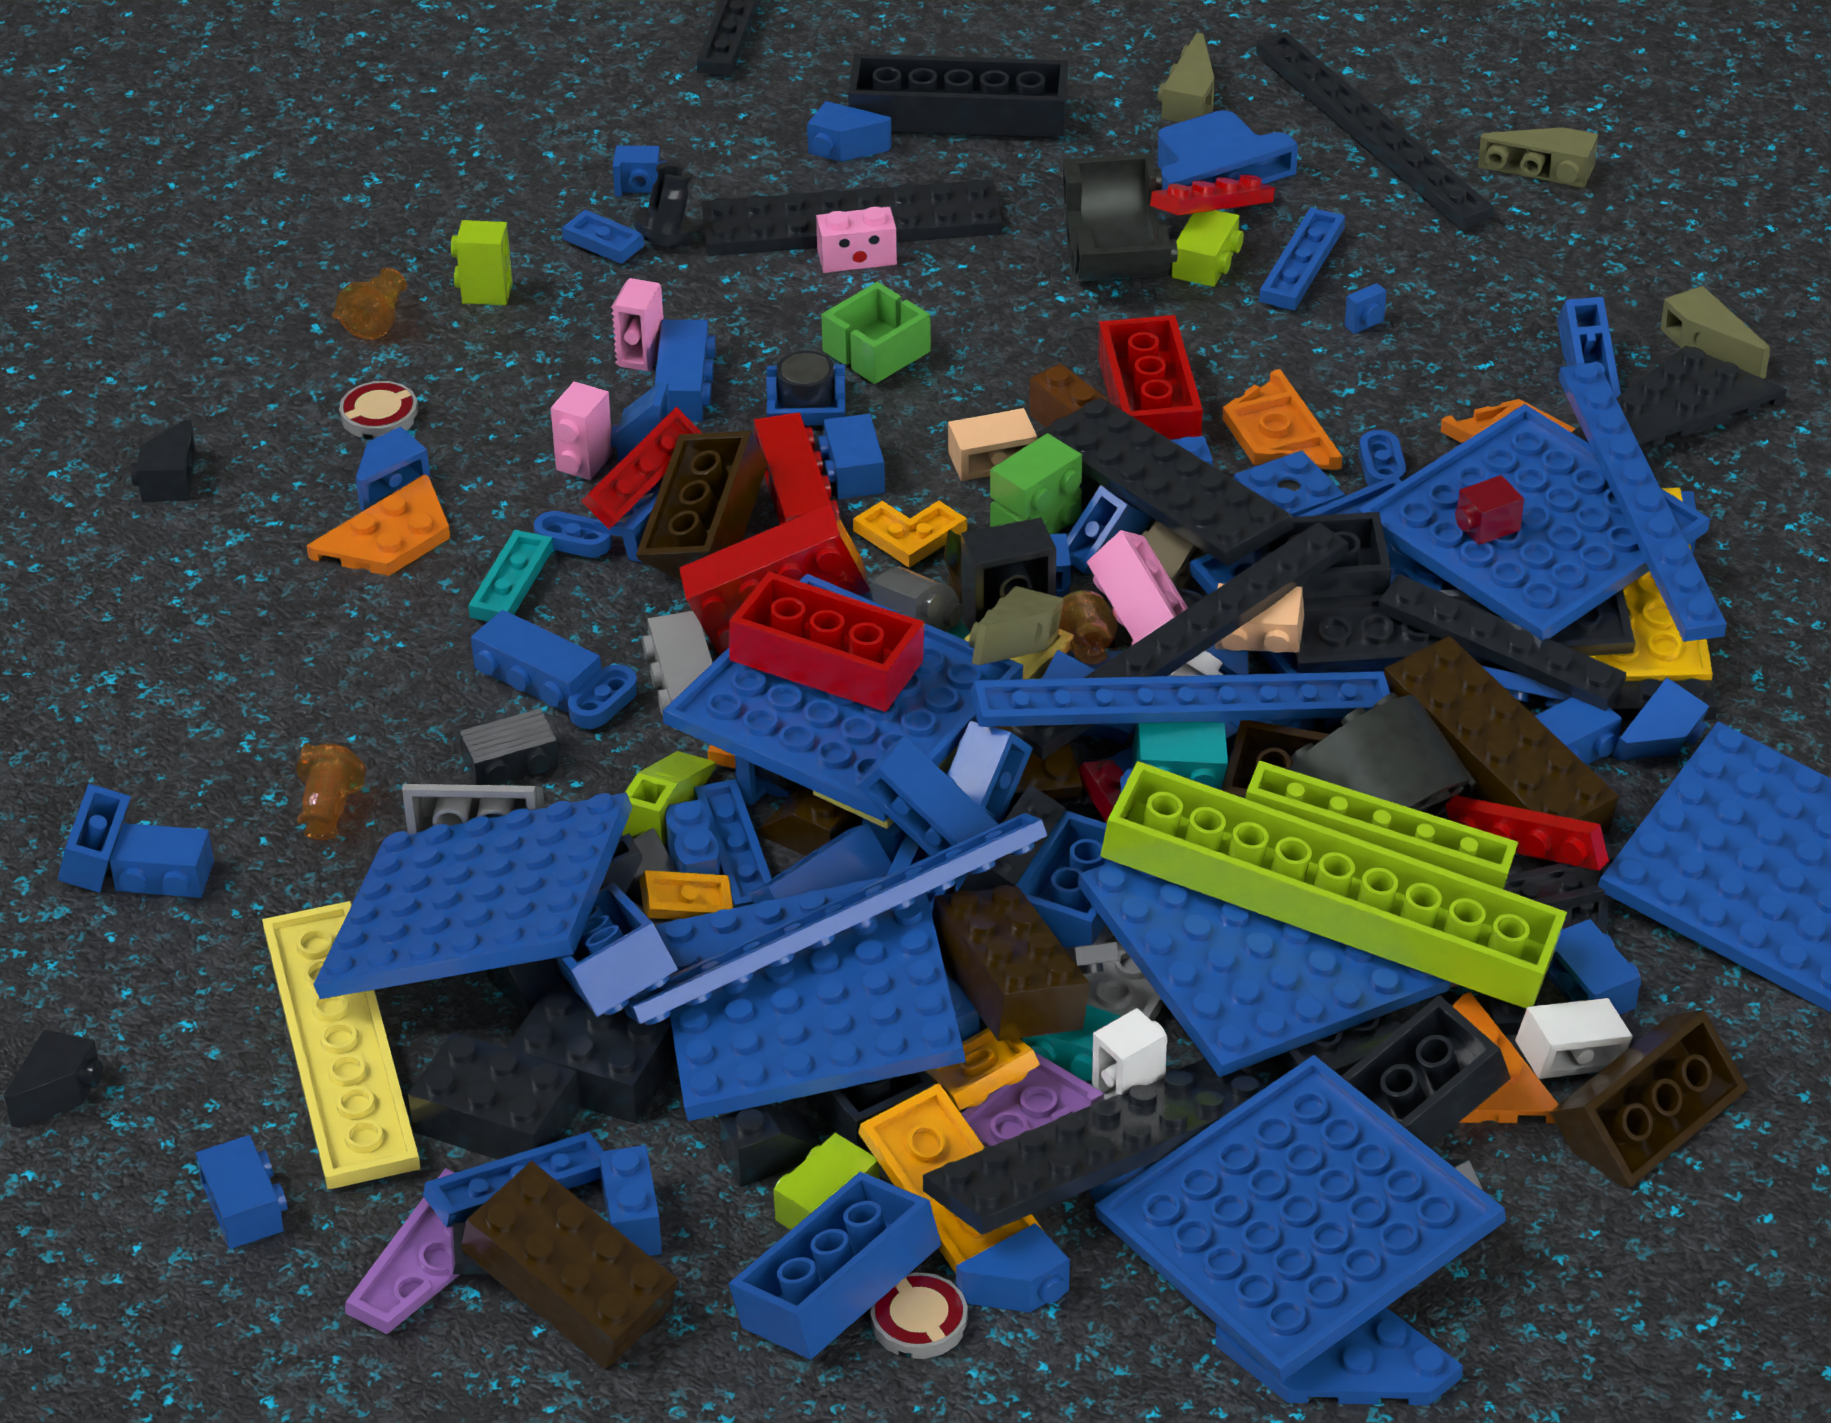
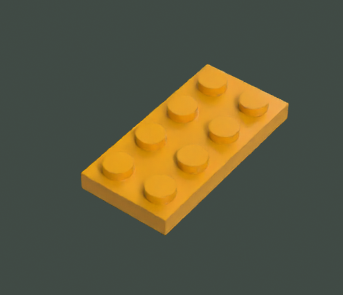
[858,1083,1043,1274]

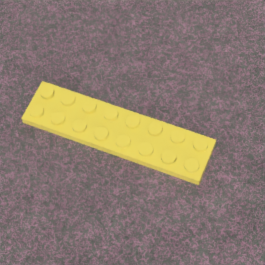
[262,901,420,1190]

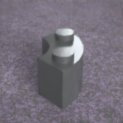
[872,567,964,632]

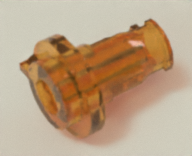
[332,267,407,340]
[1059,590,1117,664]
[296,743,366,840]

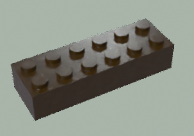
[1383,636,1619,866]

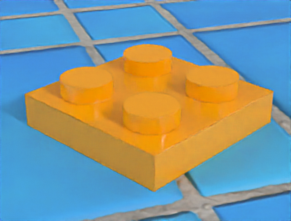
[926,1028,1040,1110]

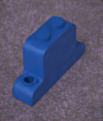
[1157,110,1298,214]

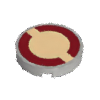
[339,381,418,439]
[870,1272,968,1359]

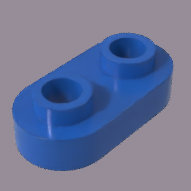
[1359,430,1406,486]
[534,511,612,558]
[568,665,638,729]

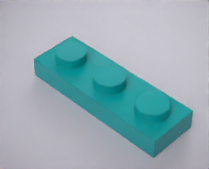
[468,530,553,622]

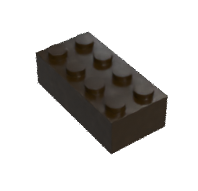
[932,885,1090,1041]
[461,1160,678,1370]

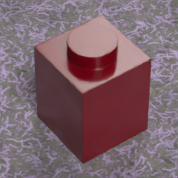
[1455,475,1524,545]

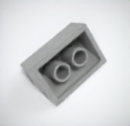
[402,784,545,835]

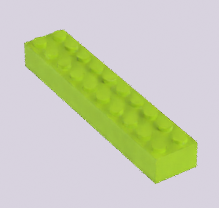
[1100,761,1567,1009]

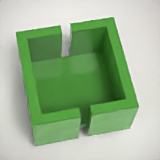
[821,282,931,384]
[990,433,1082,535]

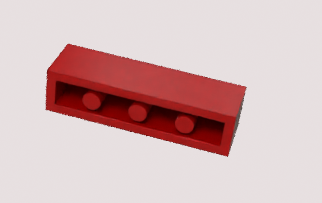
[754,412,840,525]

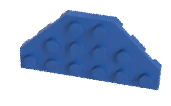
[1215,1308,1463,1405]

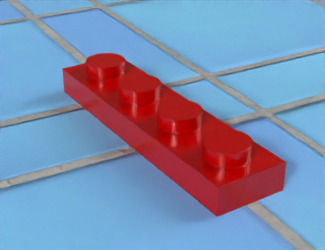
[1150,175,1275,215]
[581,406,702,530]
[1446,795,1609,871]

